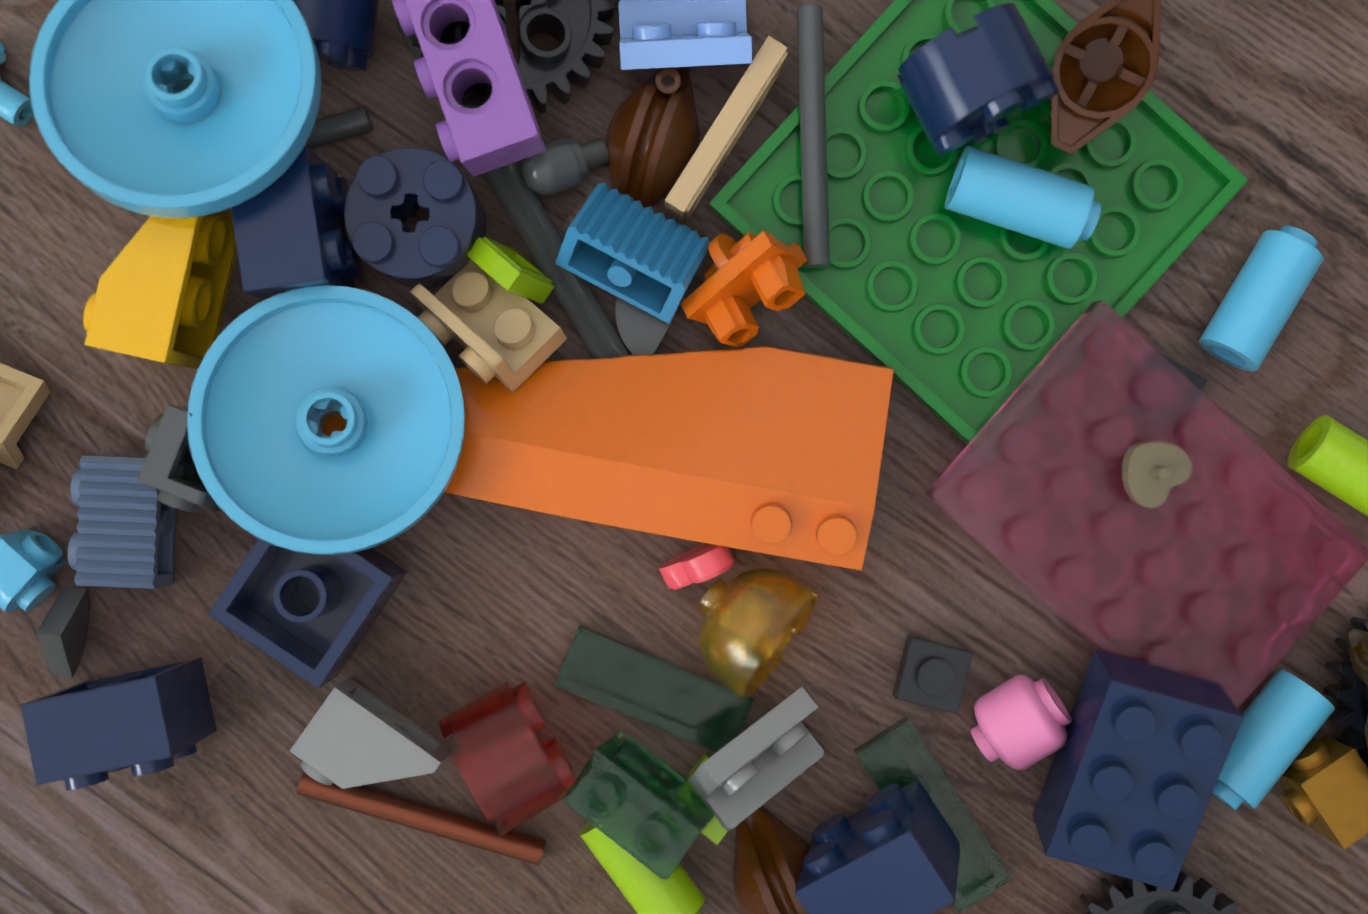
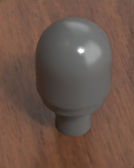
[521,137,608,196]

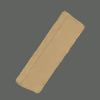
[665,35,788,223]

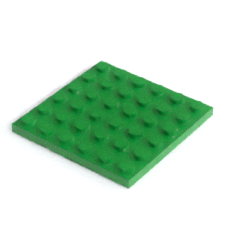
[708,0,1248,462]

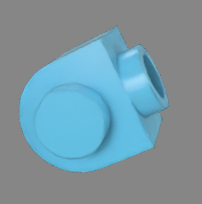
[0,528,66,613]

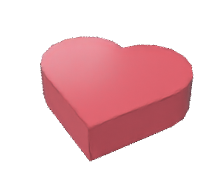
[658,543,735,590]

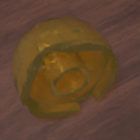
[698,567,820,699]

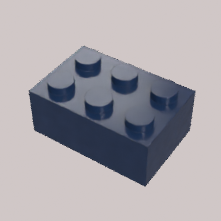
[1033,649,1243,890]

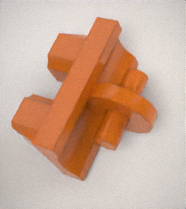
[680,230,808,348]

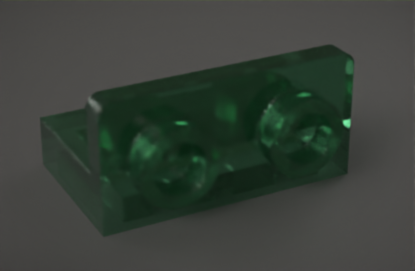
[564,730,715,880]

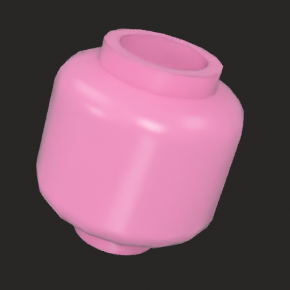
[971,674,1072,771]

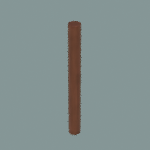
[297,772,547,866]

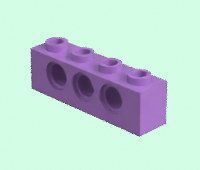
[392,0,547,177]

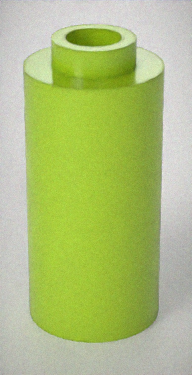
[1287,415,1368,517]
[579,794,705,914]

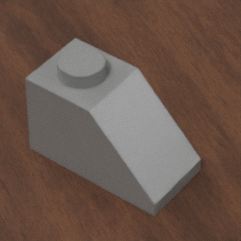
[290,677,451,789]

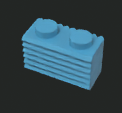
[555,182,710,324]

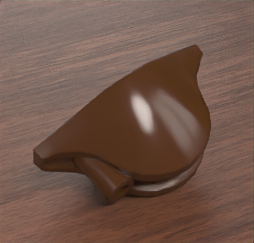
[1051,0,1161,154]
[606,67,700,208]
[733,806,810,914]

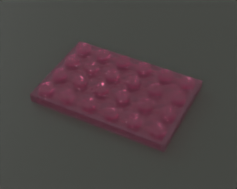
[925,300,1368,709]

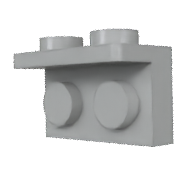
[688,687,824,831]

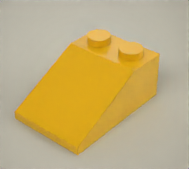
[83,208,237,370]

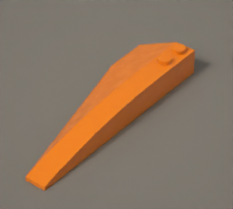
[323,345,894,571]

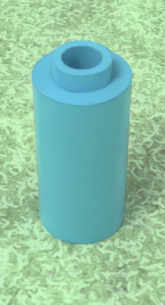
[945,145,1101,249]
[1198,226,1324,372]
[1212,669,1335,811]

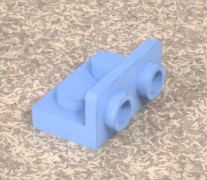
[618,0,752,70]

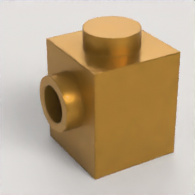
[1279,736,1368,849]

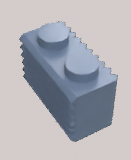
[67,456,176,589]

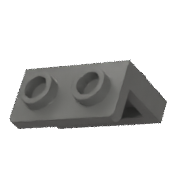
[137,404,221,513]

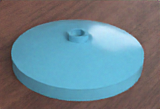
[29,0,321,218]
[187,285,466,555]

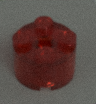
[438,681,578,836]

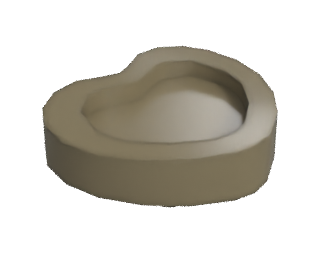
[1122,441,1193,509]

